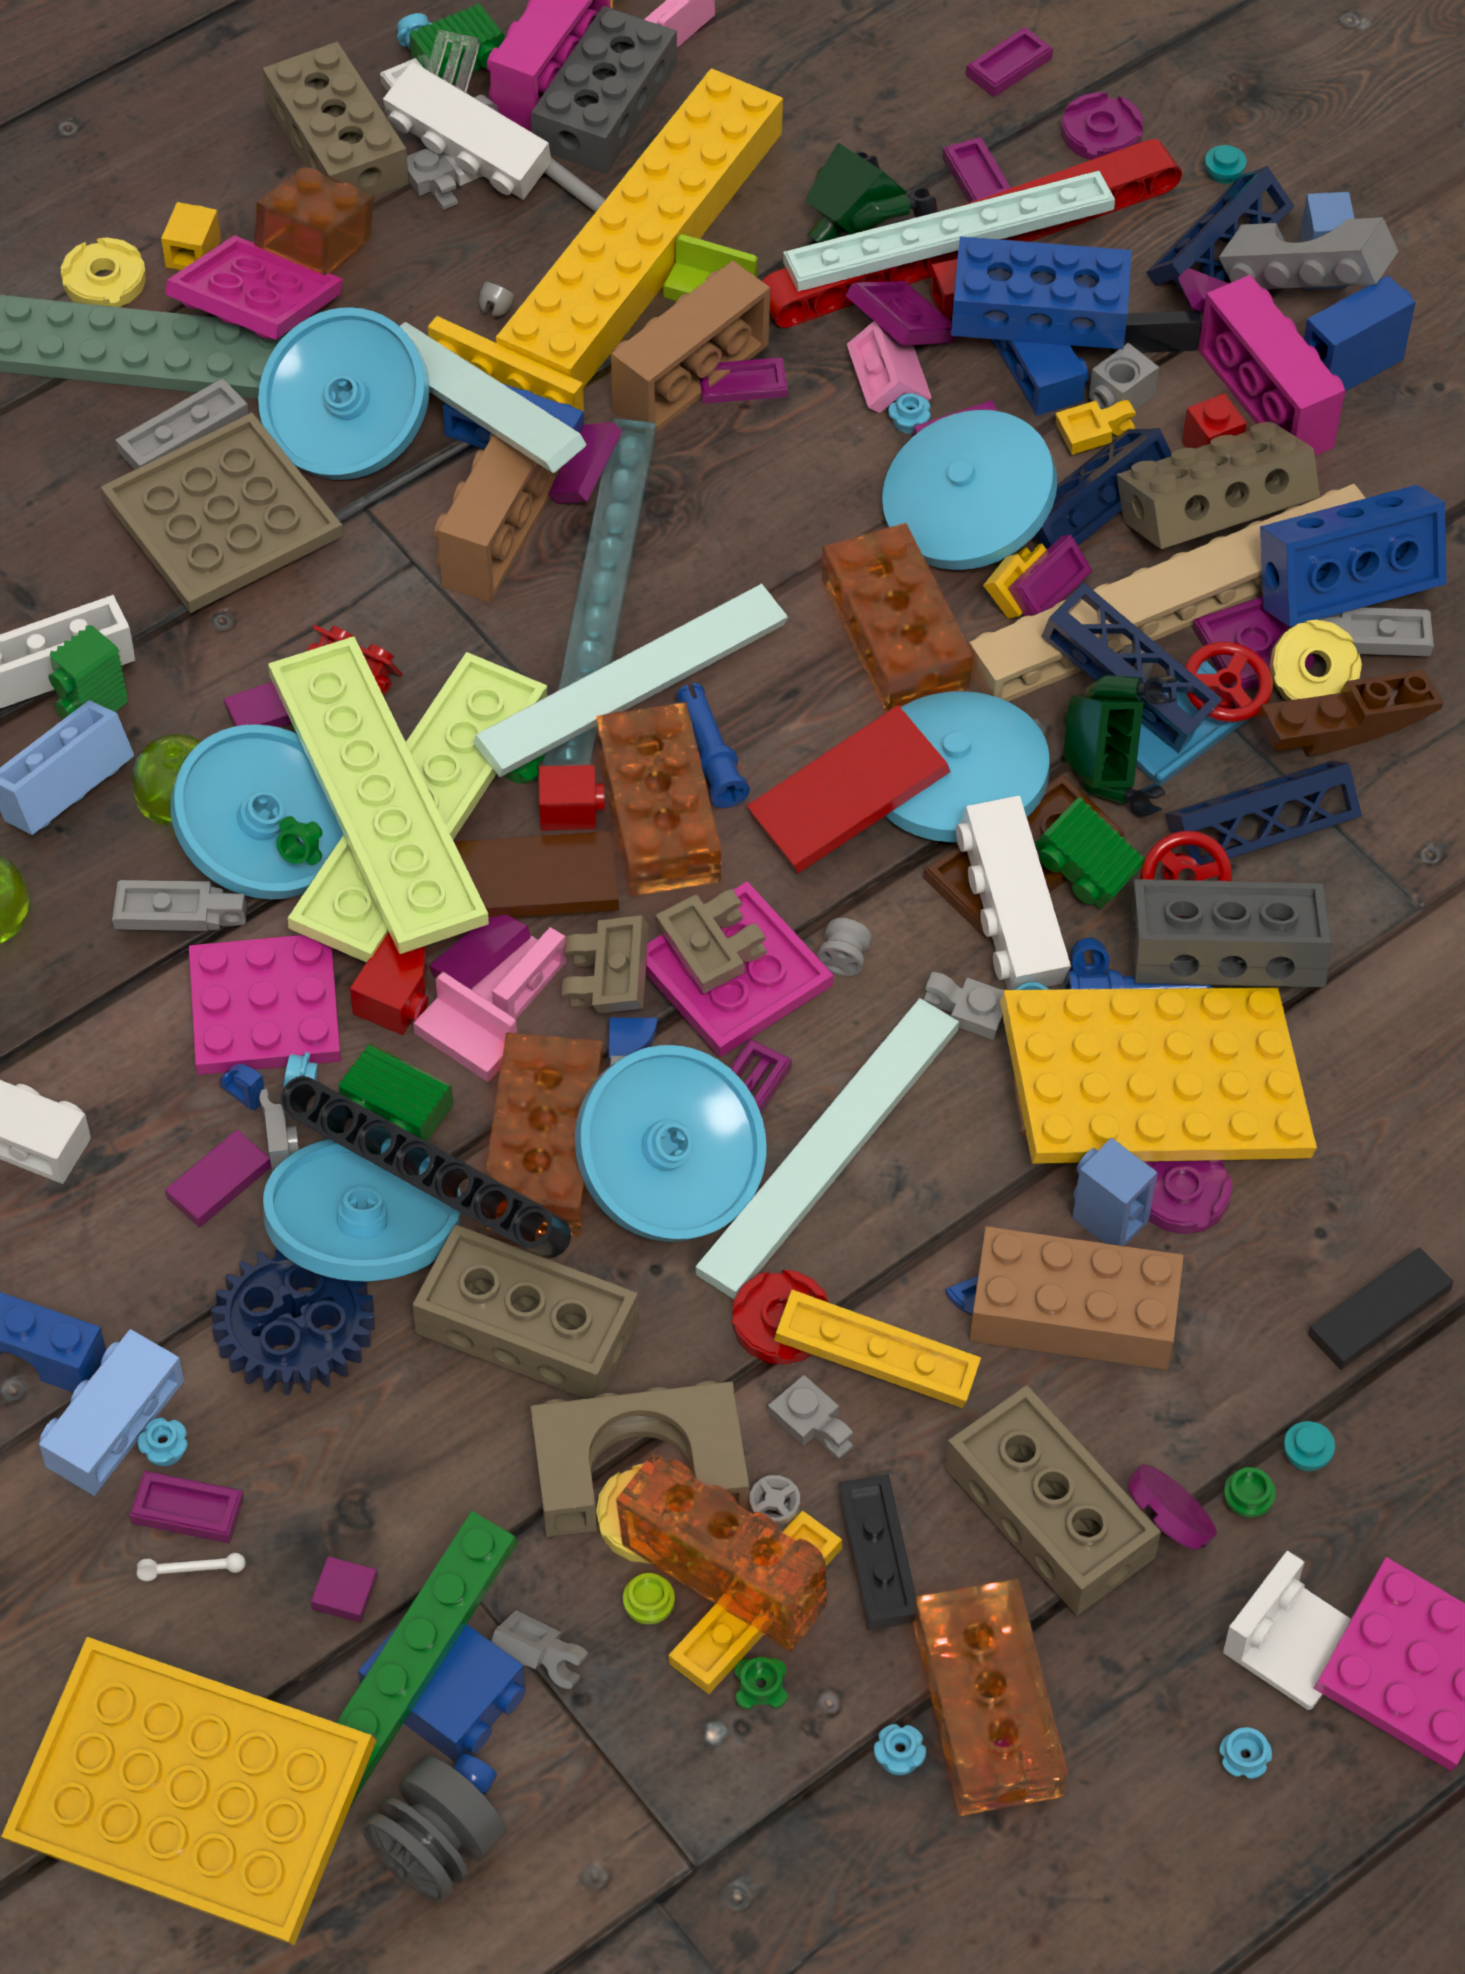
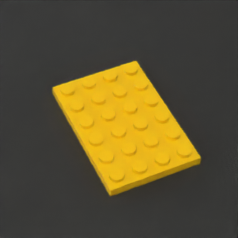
[1000,988,1317,1164]
[1,1637,377,1945]

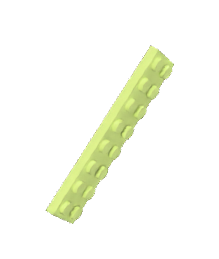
[268,636,489,954]
[288,652,547,963]

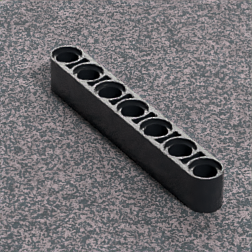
[281,1076,571,1258]

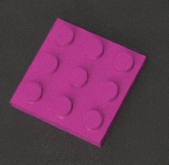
[165,235,343,340]
[646,881,834,1058]
[189,935,341,1075]
[1313,1557,1465,1771]

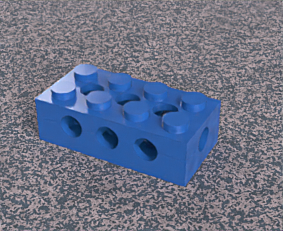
[951,236,1132,349]
[1260,485,1447,627]

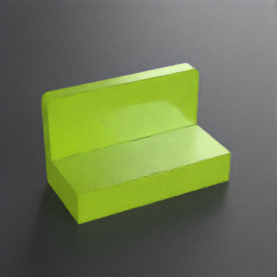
[663,234,758,301]

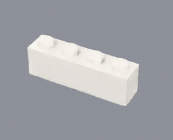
[383,61,552,200]
[0,595,136,709]
[956,795,1071,990]
[0,1080,91,1184]

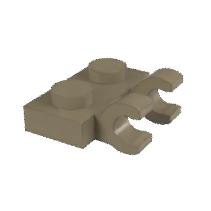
[656,889,767,994]
[561,915,649,1014]

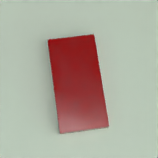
[746,705,951,874]

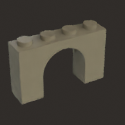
[530,1381,749,1537]

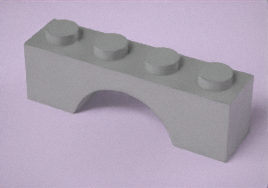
[1219,217,1399,289]

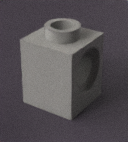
[1089,343,1159,410]

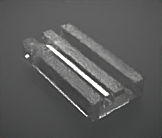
[427,29,480,93]

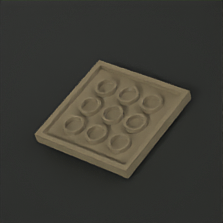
[100,412,344,613]

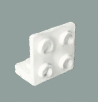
[1223,1550,1350,1710]

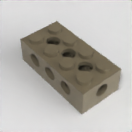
[262,41,409,211]
[1116,422,1320,549]
[412,1224,639,1399]
[945,1385,1161,1616]

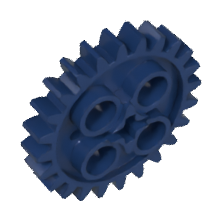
[211,1248,375,1395]

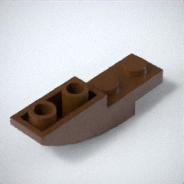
[1256,669,1443,757]

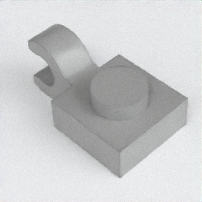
[407,148,458,210]
[923,972,1004,1040]
[260,1089,299,1172]
[768,1375,853,1460]
[491,1610,588,1689]

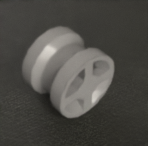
[817,918,872,976]
[749,1475,800,1539]

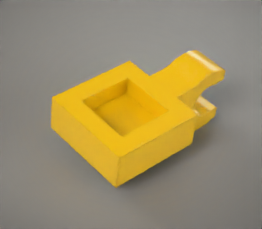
[1056,400,1136,455]
[983,544,1046,619]

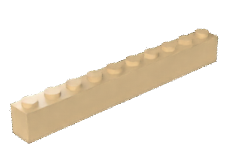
[967,484,1365,702]

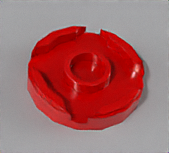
[732,1270,829,1365]

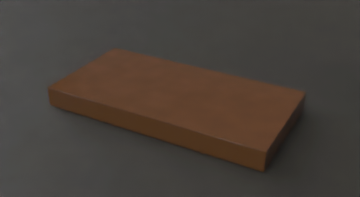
[923,774,1124,938]
[454,831,619,918]

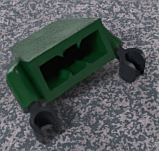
[806,143,938,243]
[1063,675,1177,817]

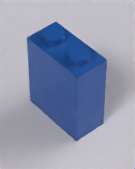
[1304,275,1416,392]
[358,1624,526,1763]

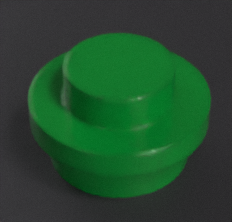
[1224,1467,1276,1518]

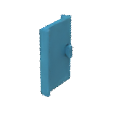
[1136,661,1249,786]

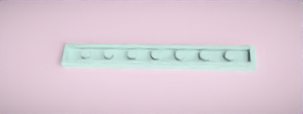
[783,171,1115,292]
[400,322,587,473]
[473,584,788,777]
[696,998,959,1299]

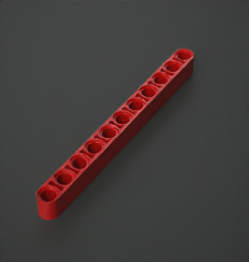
[762,139,1182,328]

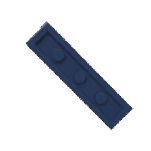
[1146,166,1294,300]
[1035,428,1172,550]
[1041,582,1222,753]
[1165,761,1362,865]

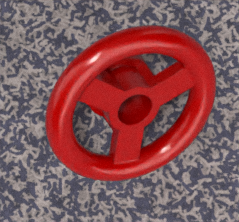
[1185,641,1273,722]
[1140,831,1232,917]

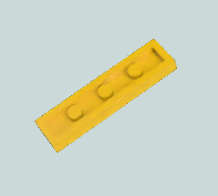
[428,316,584,411]
[773,1290,981,1408]
[668,1510,842,1694]

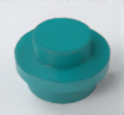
[1205,145,1247,184]
[1284,1421,1335,1471]

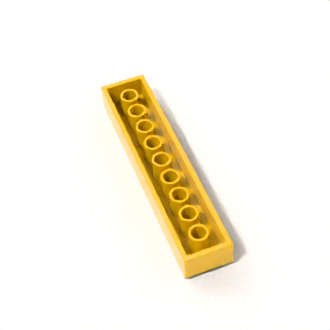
[496,68,783,389]

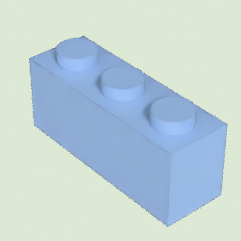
[0,700,134,835]
[39,1329,184,1496]

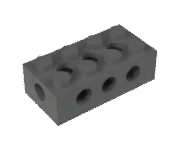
[531,6,677,174]
[1130,879,1331,988]

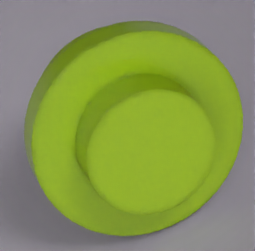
[623,1573,675,1624]

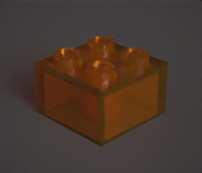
[254,166,374,276]

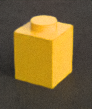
[161,202,221,270]

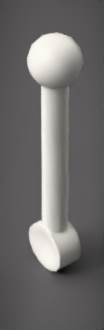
[137,1553,246,1581]

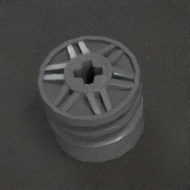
[360,1756,507,1903]

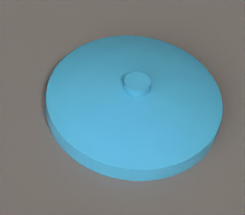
[258,307,429,480]
[882,410,1057,570]
[886,691,1050,842]
[170,725,344,899]
[575,1045,767,1242]
[263,1138,461,1281]

